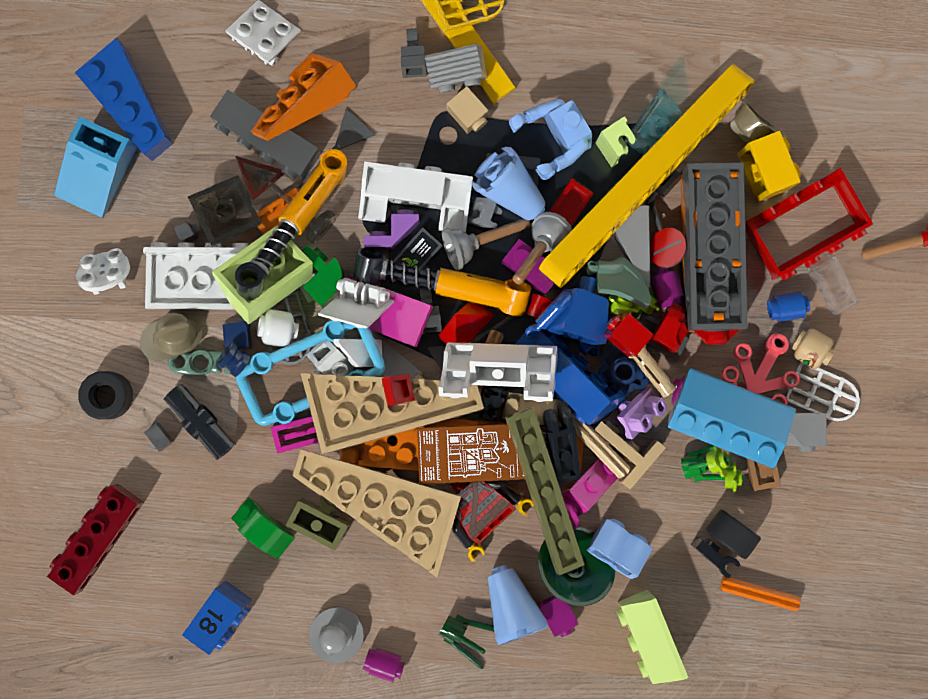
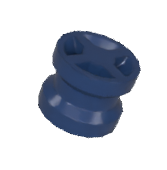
[217,343,251,377]

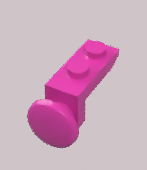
[561,457,618,530]

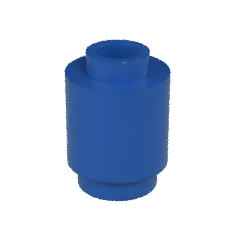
[767,291,810,322]

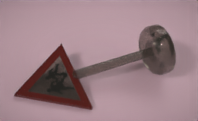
[235,156,337,244]

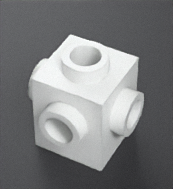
[306,340,355,376]

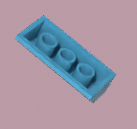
[668,368,796,469]

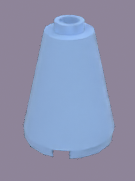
[472,147,545,220]
[488,565,549,646]

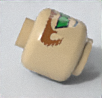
[792,329,835,369]

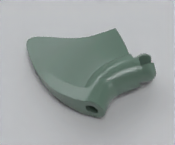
[586,257,651,308]

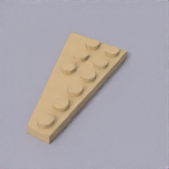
[301,373,484,454]
[293,449,461,578]

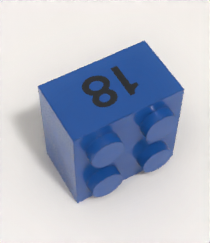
[182,581,252,655]

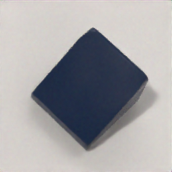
[222,321,252,350]

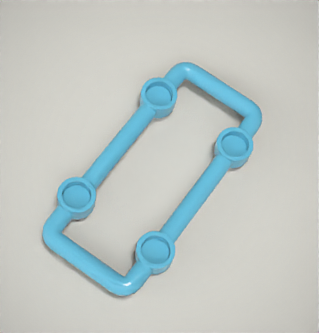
[235,320,385,426]

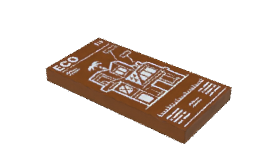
[417,424,525,484]

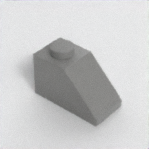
[786,413,827,452]

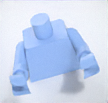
[509,99,592,180]

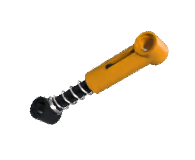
[235,149,347,299]
[353,248,531,316]

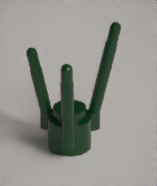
[439,614,494,669]

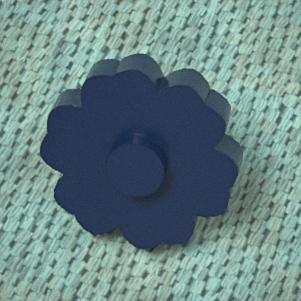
[598,345,650,396]

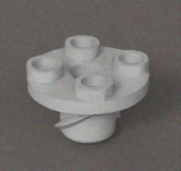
[309,606,365,663]

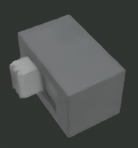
[174,221,201,243]
[144,423,174,451]

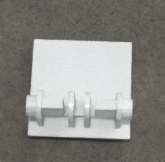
[225,0,301,66]
[318,278,394,329]

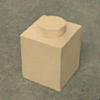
[446,86,488,134]

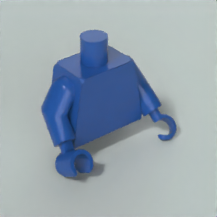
[525,276,611,357]

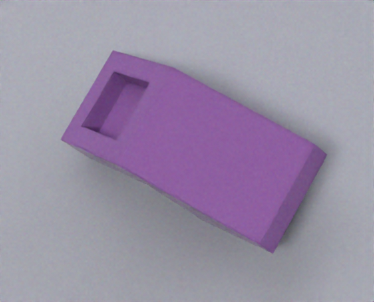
[364,210,420,250]

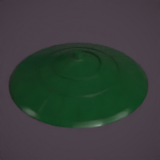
[538,526,615,606]

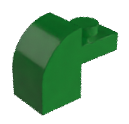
[301,245,344,308]
[231,497,295,559]

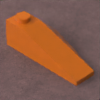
[251,53,356,141]

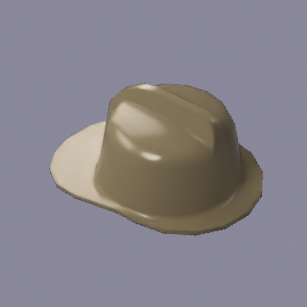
[730,98,791,143]
[140,313,203,361]

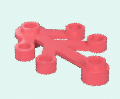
[721,333,800,405]

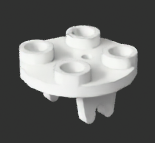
[76,248,131,295]

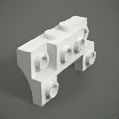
[358,162,473,233]
[439,342,558,402]

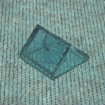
[625,89,683,155]

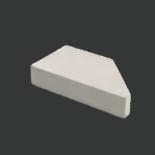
[334,339,382,367]

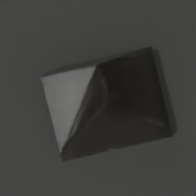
[188,175,262,247]

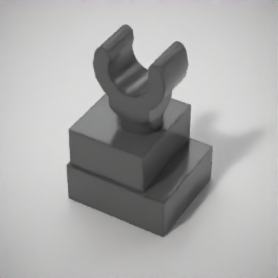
[401,28,427,78]
[420,286,442,334]

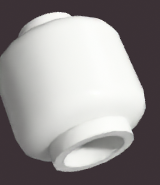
[257,309,299,347]

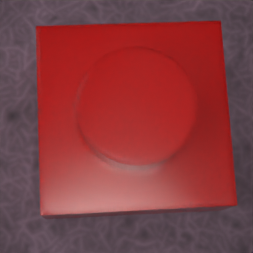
[382,374,415,406]

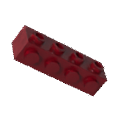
[47,484,144,596]

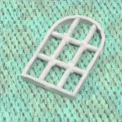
[785,362,860,421]

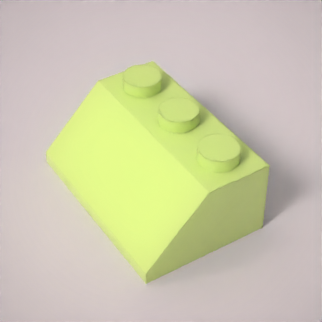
[212,225,313,324]
[616,590,688,684]

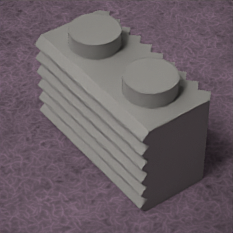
[425,44,487,93]

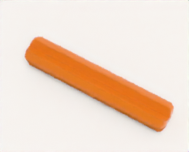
[720,576,801,611]

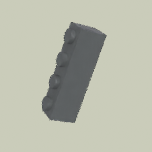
[210,90,321,180]

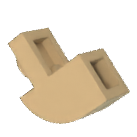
[502,392,568,428]

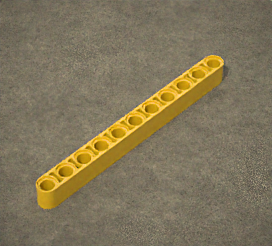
[539,64,755,288]

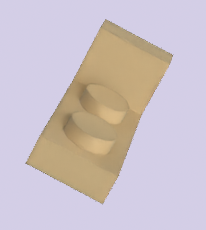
[593,421,666,490]

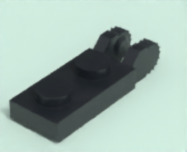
[543,404,581,485]

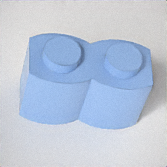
[586,519,653,579]

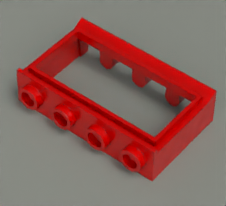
[745,168,873,281]

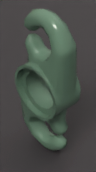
[168,350,230,375]

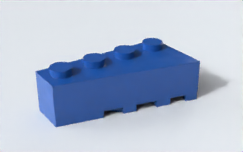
[75,38,173,161]
[515,323,627,425]

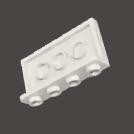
[143,242,249,310]

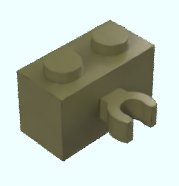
[286,495,351,551]

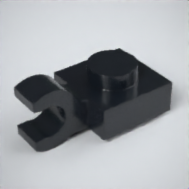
[691,537,740,578]

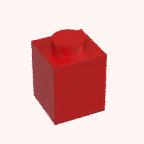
[604,313,653,357]

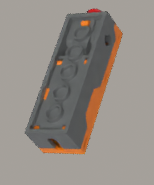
[680,163,748,345]

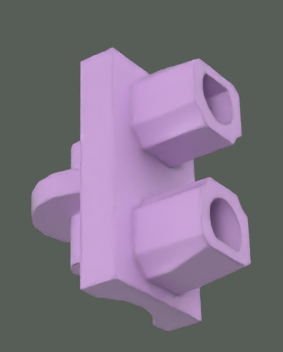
[617,387,667,439]

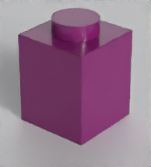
[538,595,579,637]

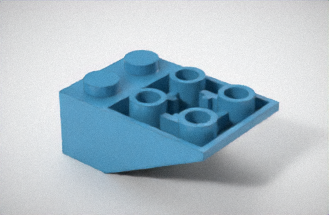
[54,117,137,218]

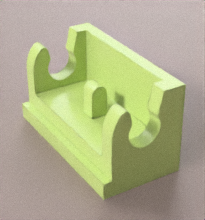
[596,116,635,167]

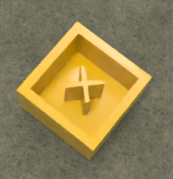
[737,131,801,203]

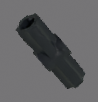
[163,384,236,460]

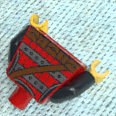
[450,480,534,562]

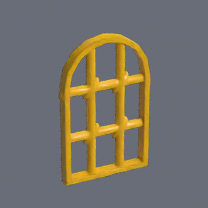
[433,0,504,32]

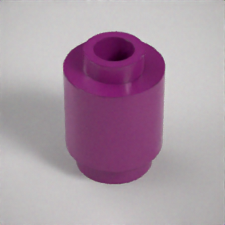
[651,267,684,308]
[363,648,405,683]

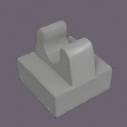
[467,198,502,229]

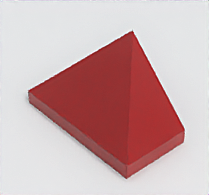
[438,302,494,344]

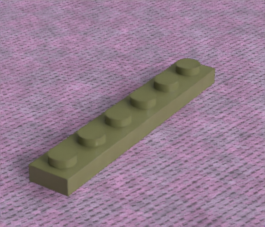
[505,408,584,575]

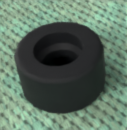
[78,371,133,420]
[706,509,761,559]

